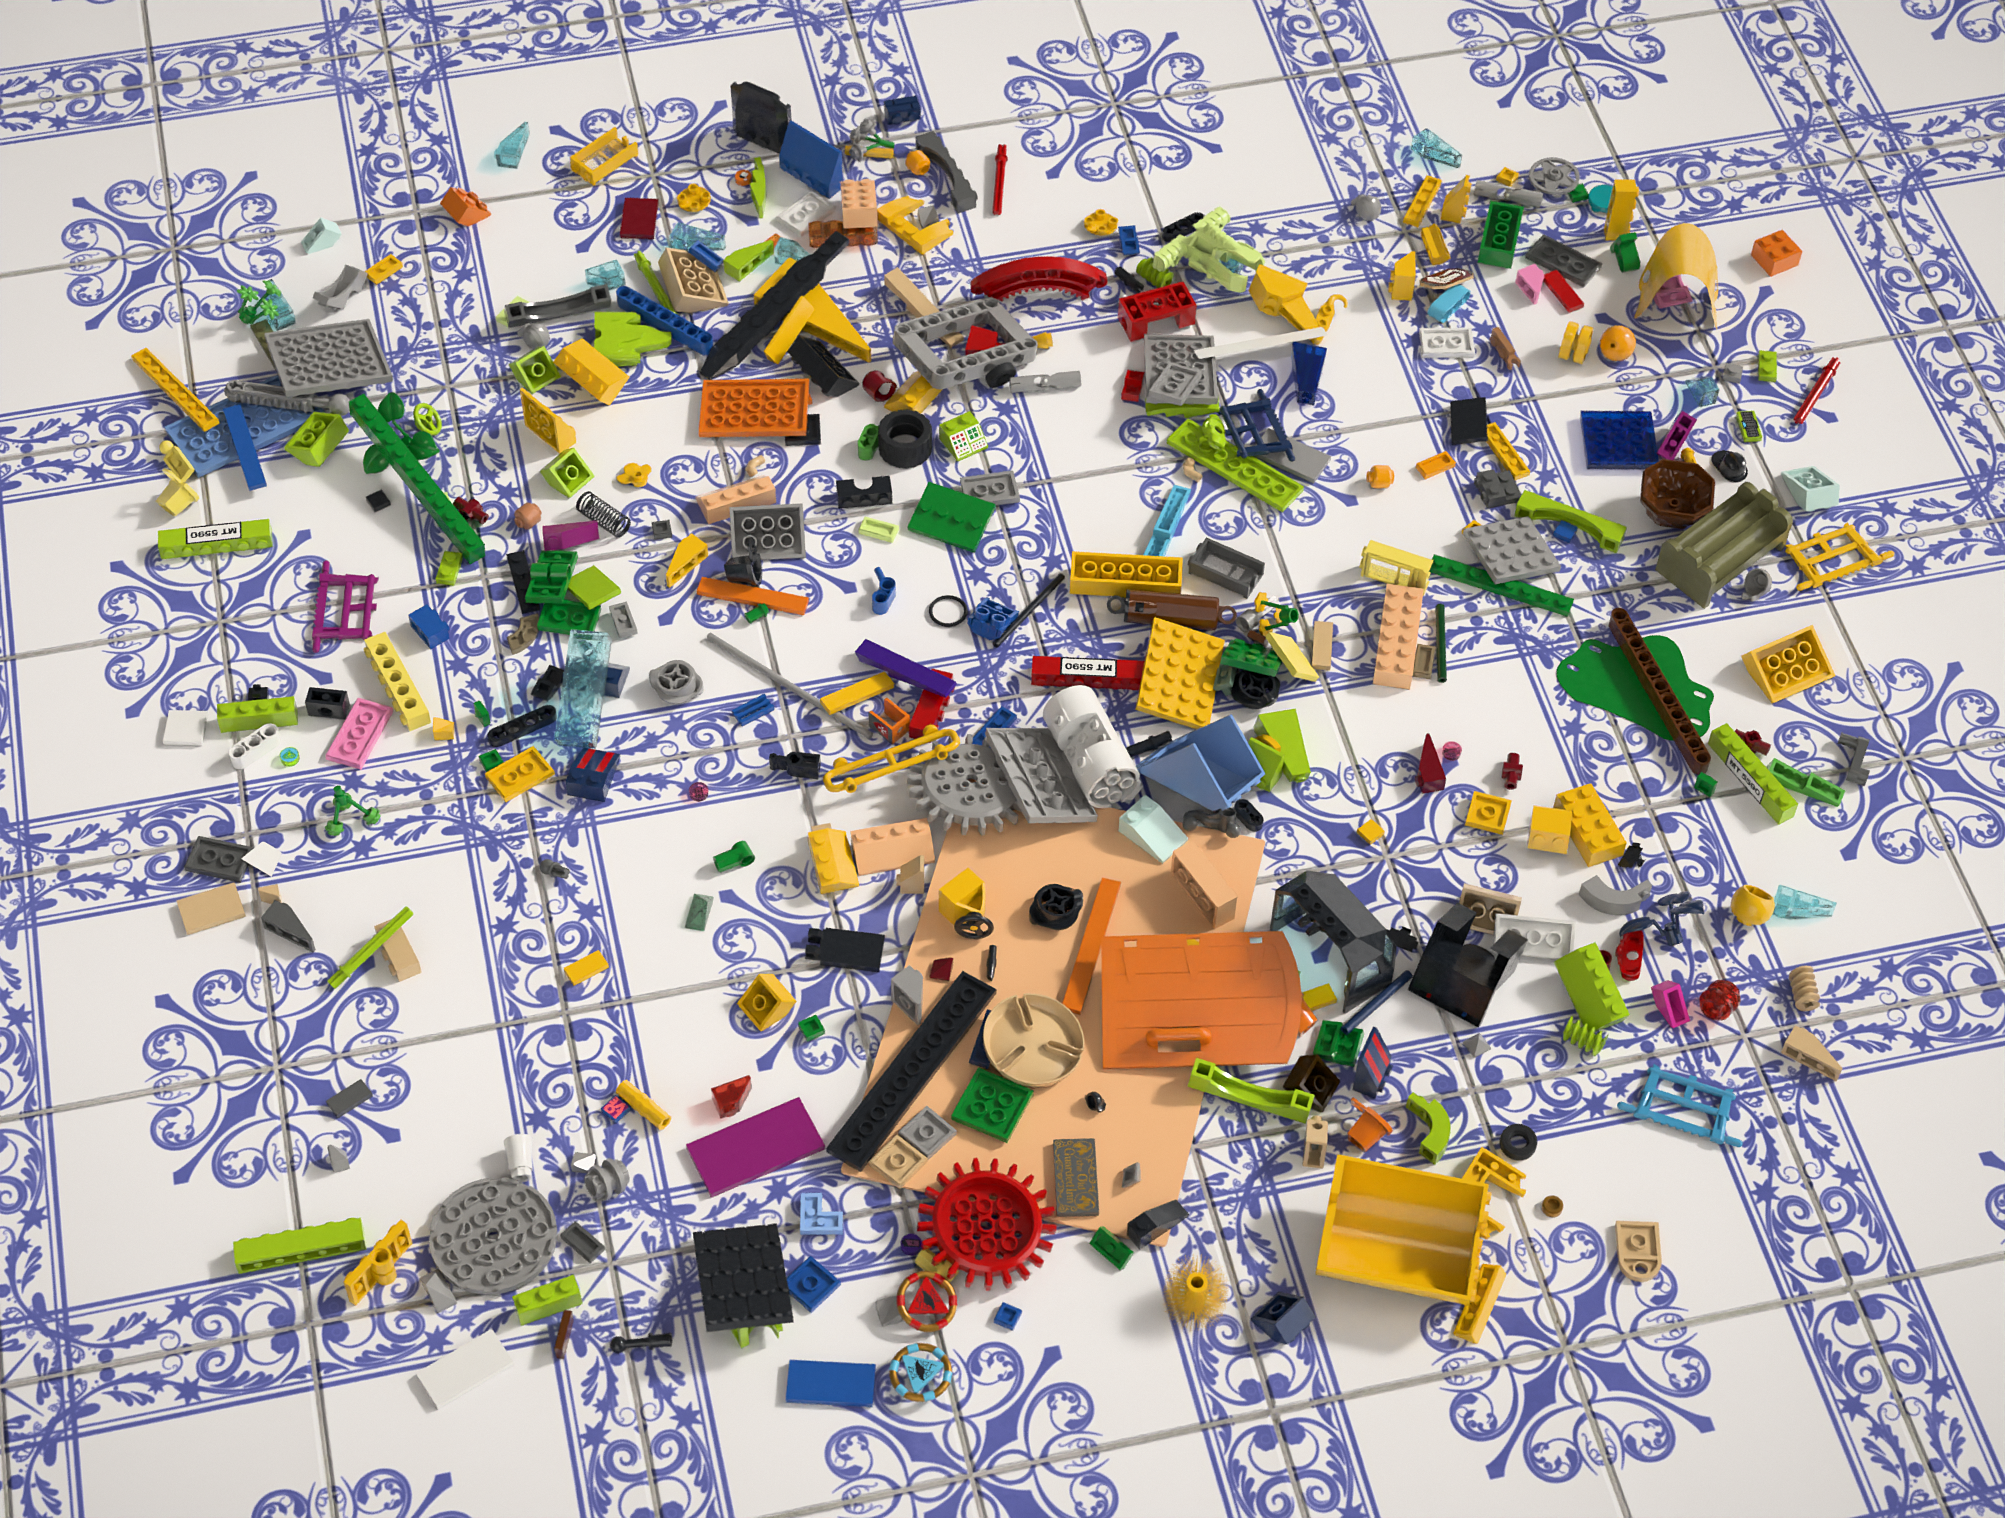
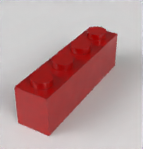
[909,668,955,743]

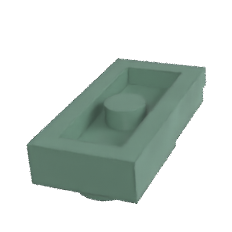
[1213,664,1237,696]

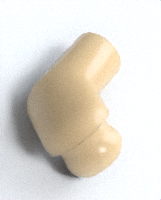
[745,455,765,477]
[1183,458,1202,482]

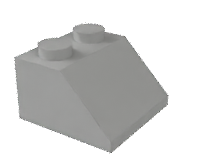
[891,965,923,1026]

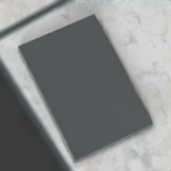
[184,836,254,883]

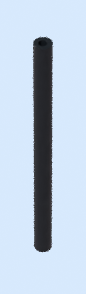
[993,573,1065,648]

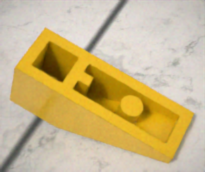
[666,533,708,588]

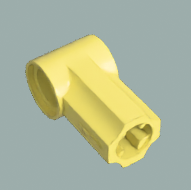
[915,1249,959,1288]

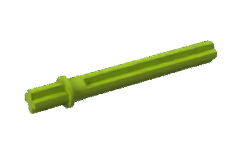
[633,251,677,314]
[327,906,414,989]

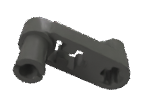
[1837,732,1870,786]

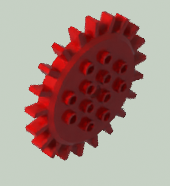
[917,1158,1057,1291]

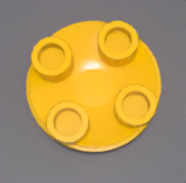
[677,183,711,212]
[1084,209,1118,235]

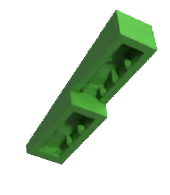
[1767,758,1845,807]

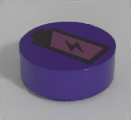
[901,1234,922,1256]

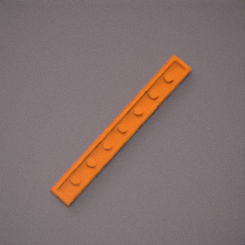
[1062,877,1121,1015]

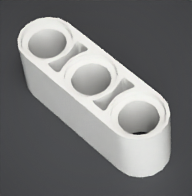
[229,723,280,770]

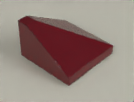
[930,957,953,981]

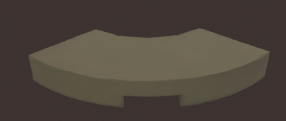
[507,613,539,655]

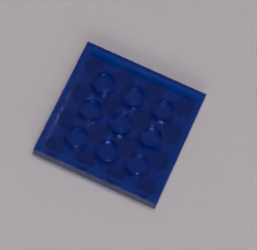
[1580,411,1659,470]

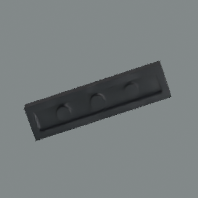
[506,550,540,614]

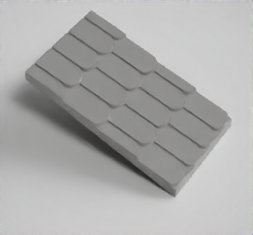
[985,728,1098,823]

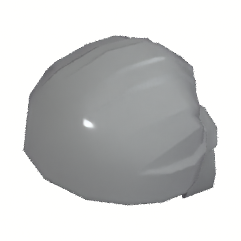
[1351,194,1382,221]
[517,323,550,349]
[1742,568,1772,602]

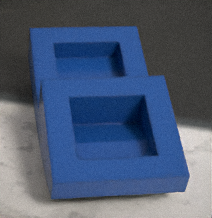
[1118,225,1140,255]

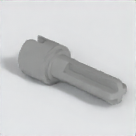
[1236,596,1280,632]

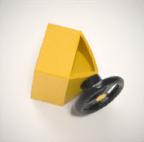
[939,867,994,939]

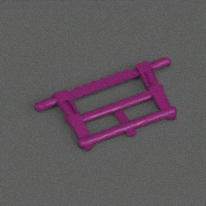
[312,560,379,653]

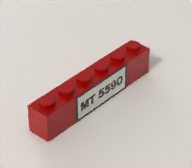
[1031,656,1145,690]

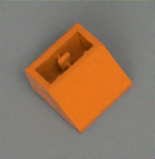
[440,187,492,226]

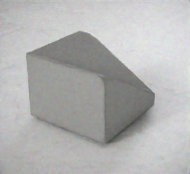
[917,205,939,229]
[327,1144,350,1173]
[876,1296,902,1327]

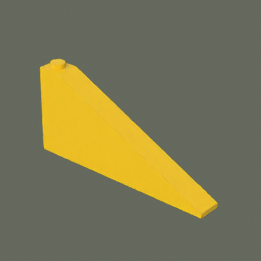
[754,257,871,363]

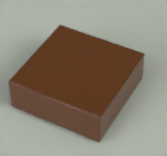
[1247,630,1269,647]

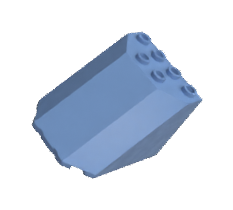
[1136,714,1265,811]

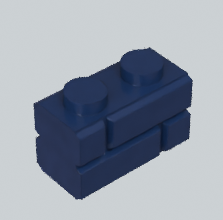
[884,95,921,125]

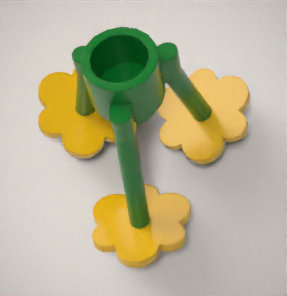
[1254,592,1299,636]

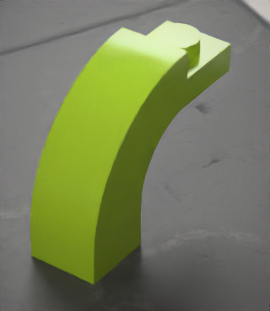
[1406,1092,1451,1165]

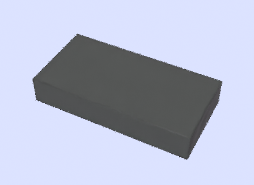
[326,1079,373,1118]
[560,1221,605,1264]

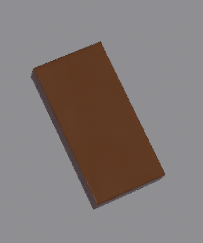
[554,1310,574,1359]

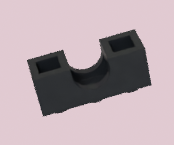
[836,476,892,509]

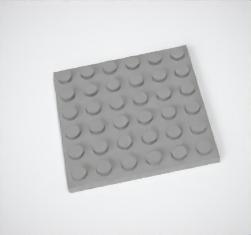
[264,319,393,397]

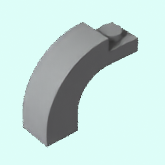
[1579,875,1652,915]

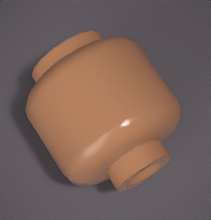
[514,502,542,530]

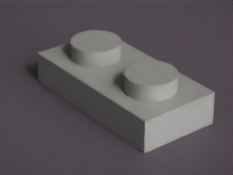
[609,601,638,638]

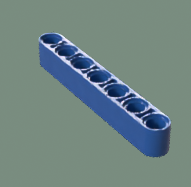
[616,286,713,355]

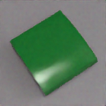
[1313,1020,1365,1067]

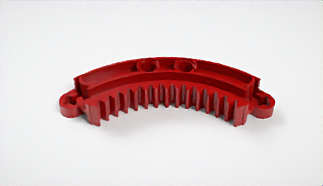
[970,256,1108,302]

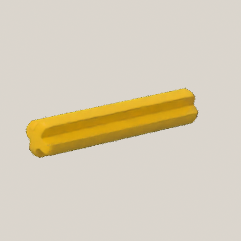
[844,145,894,159]

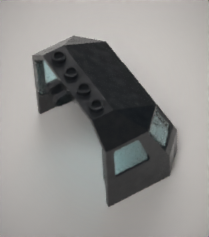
[1270,871,1397,1014]

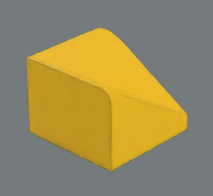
[433,717,454,740]

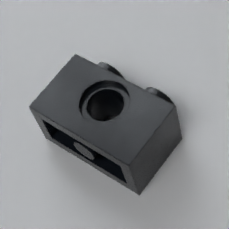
[305,687,350,720]

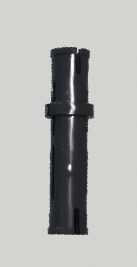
[1126,731,1173,757]

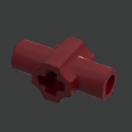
[453,497,489,524]
[1735,729,1771,756]
[1501,753,1523,790]

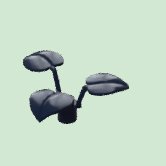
[1619,891,1704,946]

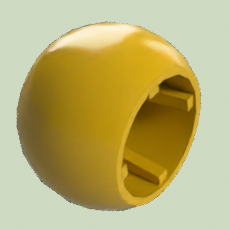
[1731,885,1775,926]

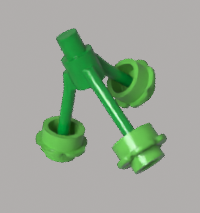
[325,785,381,836]

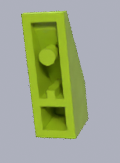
[723,240,774,282]

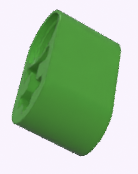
[857,424,878,461]

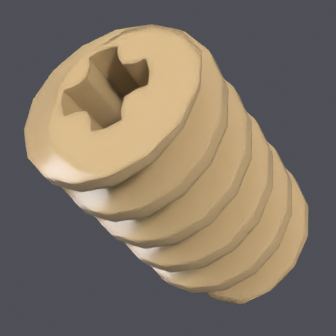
[1789,966,1820,1011]

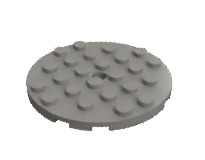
[429,1177,557,1295]

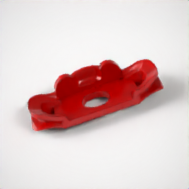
[1615,930,1644,981]

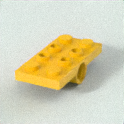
[343,1219,413,1306]

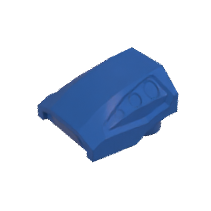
[967,597,1019,640]

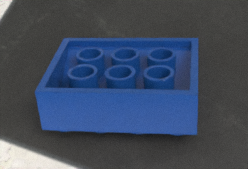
[779,120,843,199]

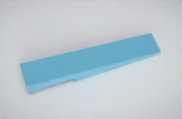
[1143,485,1191,557]

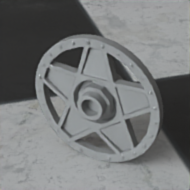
[1529,157,1580,195]

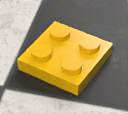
[1465,791,1512,835]

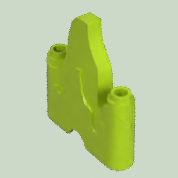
[594,312,672,367]

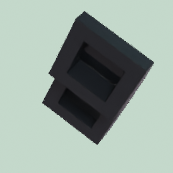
[530,665,564,702]

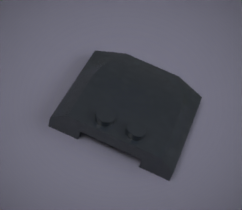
[730,81,792,154]

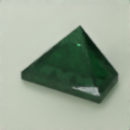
[685,893,714,931]

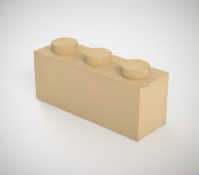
[373,919,422,982]

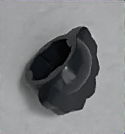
[1085,1091,1106,1113]

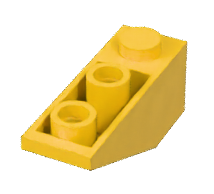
[1440,175,1472,223]

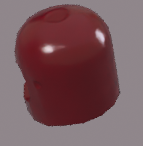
[862,370,897,402]

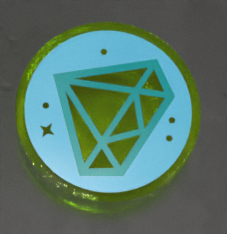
[280,747,300,767]

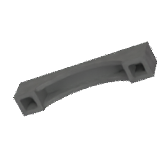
[915,131,978,213]
[504,284,611,328]

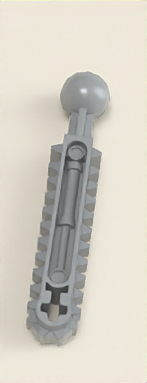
[224,380,350,416]

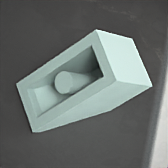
[301,217,342,254]

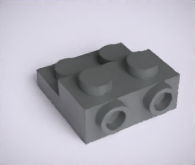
[1474,469,1521,508]

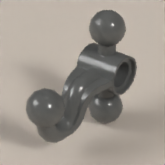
[1182,807,1241,838]

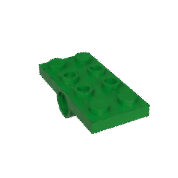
[525,550,578,604]

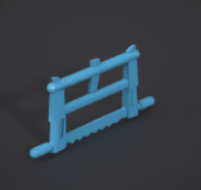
[1617,1064,1743,1147]

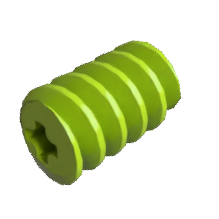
[1136,257,1174,288]
[1563,1016,1609,1056]

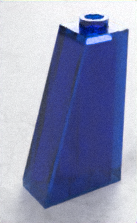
[1291,342,1327,405]

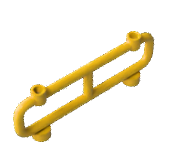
[823,725,960,793]

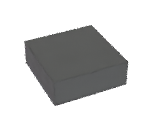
[652,519,672,540]

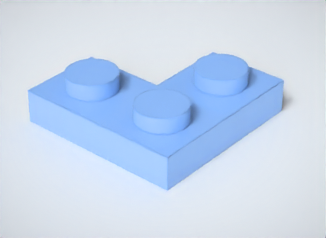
[800,1193,843,1235]

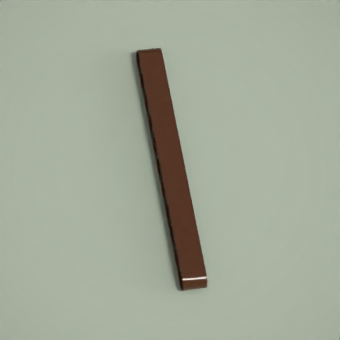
[1608,608,1711,775]

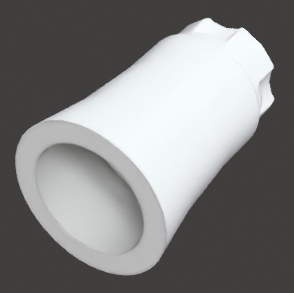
[503,1134,533,1182]

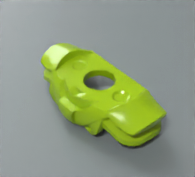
[1202,414,1226,452]

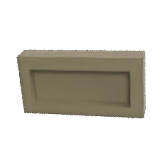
[1413,643,1436,679]

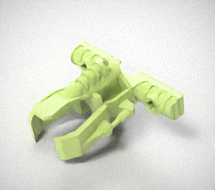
[1153,206,1265,293]

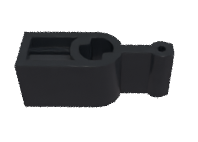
[769,752,821,780]

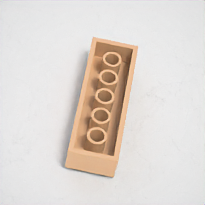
[1373,584,1424,690]

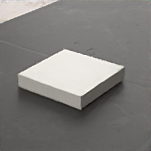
[163,710,208,746]

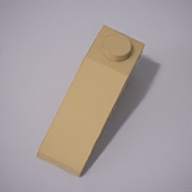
[1781,1025,1843,1082]

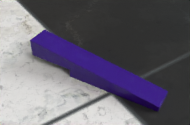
[855,639,957,698]

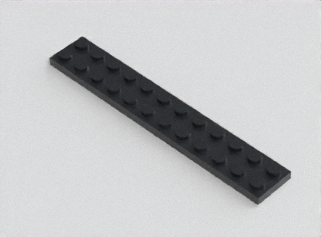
[826,971,997,1172]

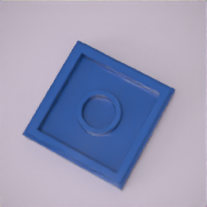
[787,1256,841,1313]

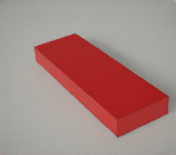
[1543,270,1584,313]

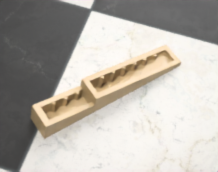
[884,267,964,348]

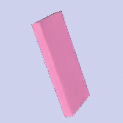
[325,698,393,770]

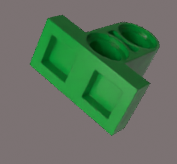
[1610,232,1640,273]

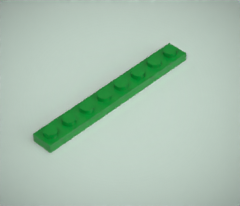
[1429,554,1574,617]

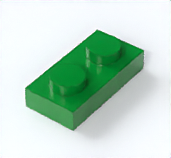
[1089,1226,1134,1270]

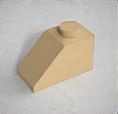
[896,855,924,894]

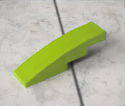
[750,156,766,218]
[1145,397,1220,418]

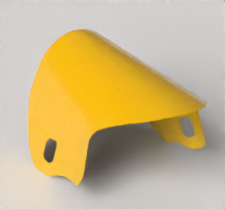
[1634,223,1718,330]

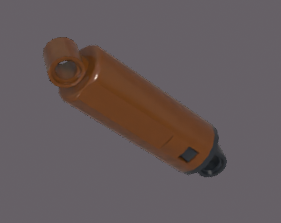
[1107,589,1237,631]

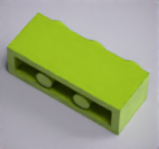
[512,1274,583,1326]

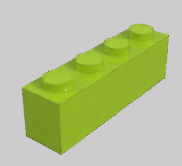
[217,696,298,733]

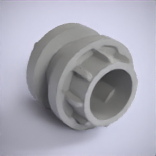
[584,1158,630,1200]

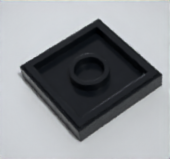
[785,414,821,446]

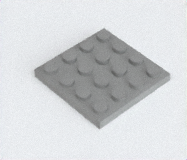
[1463,516,1561,584]

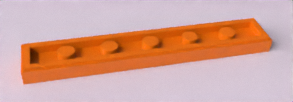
[697,577,809,615]

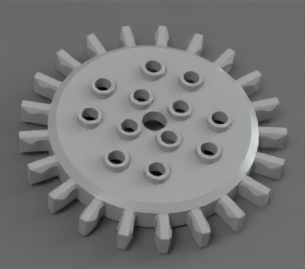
[907,734,1022,836]

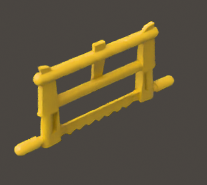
[1785,523,1894,591]

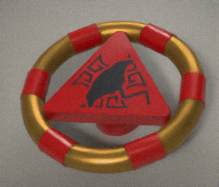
[896,1271,957,1332]

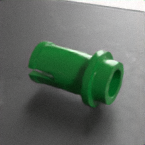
[744,603,769,624]

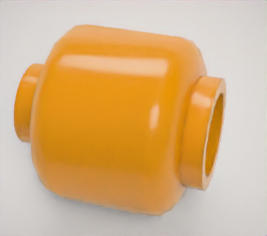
[905,150,930,175]
[1366,465,1394,489]

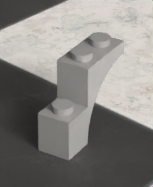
[312,264,368,310]

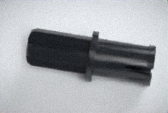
[1114,266,1144,294]

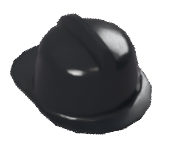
[1712,450,1748,482]

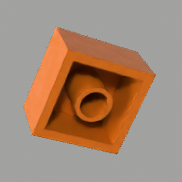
[1751,229,1802,277]

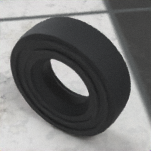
[985,362,1016,388]
[1500,1124,1538,1161]

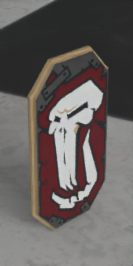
[1419,268,1474,290]

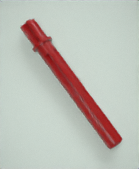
[992,144,1008,215]
[1793,357,1841,424]

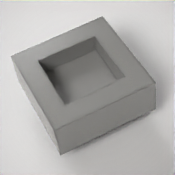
[1722,363,1743,384]

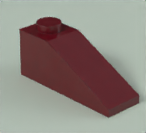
[1415,733,1446,794]

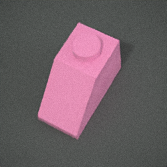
[1515,264,1544,305]

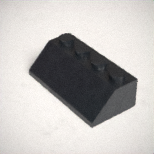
[787,335,860,397]

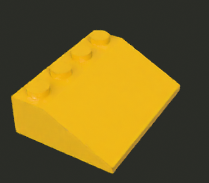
[1741,625,1835,703]

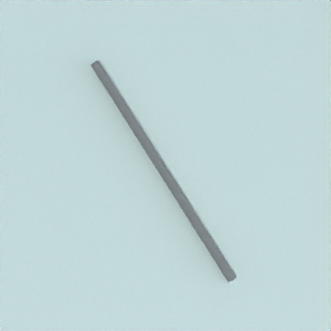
[707,632,873,739]

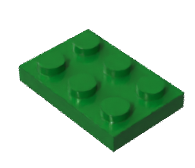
[537,600,601,639]

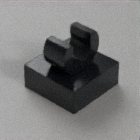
[248,684,269,701]

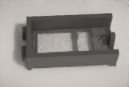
[1187,537,1265,599]

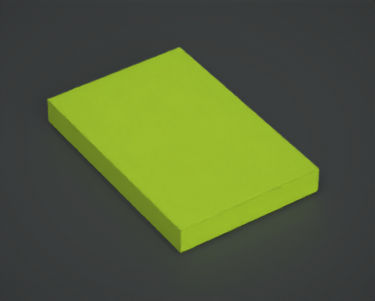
[567,565,622,610]

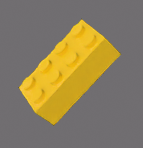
[1553,783,1627,867]

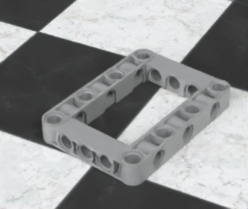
[893,297,1038,389]

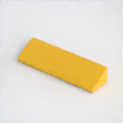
[764,296,815,364]
[1453,1264,1506,1344]

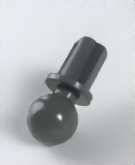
[540,859,570,879]

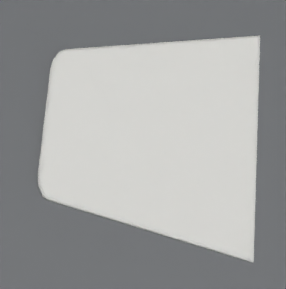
[241,842,282,877]

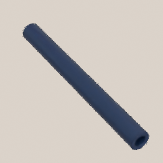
[1341,970,1413,1035]

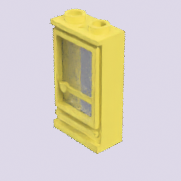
[1359,540,1433,596]

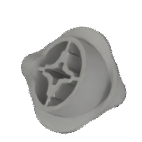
[649,660,704,704]

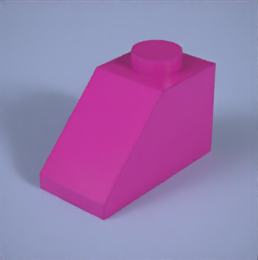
[1651,980,1690,1028]

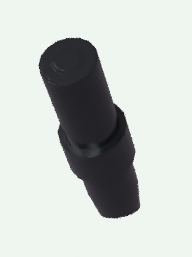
[986,945,997,981]

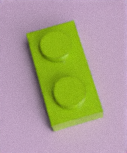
[1758,350,1777,382]
[436,551,463,586]

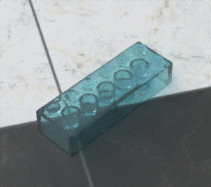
[554,629,612,749]

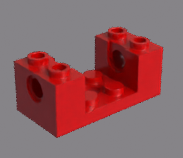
[1118,281,1197,342]

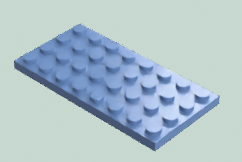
[164,375,326,478]

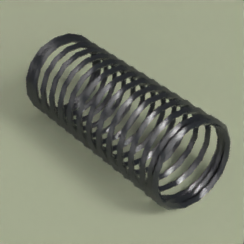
[576,491,631,538]

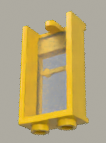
[570,127,638,186]

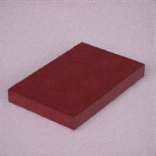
[620,198,659,239]

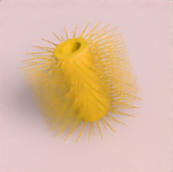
[1163,1254,1229,1331]

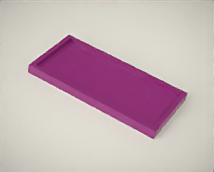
[686,1097,825,1198]

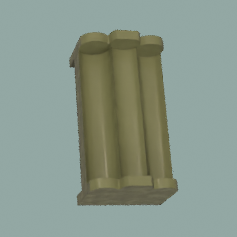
[1655,482,1793,609]

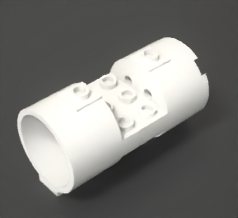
[1043,685,1143,808]

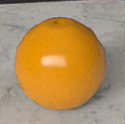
[1600,325,1636,361]

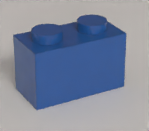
[408,604,450,650]

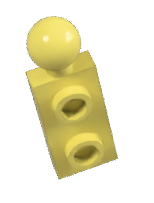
[159,440,195,482]

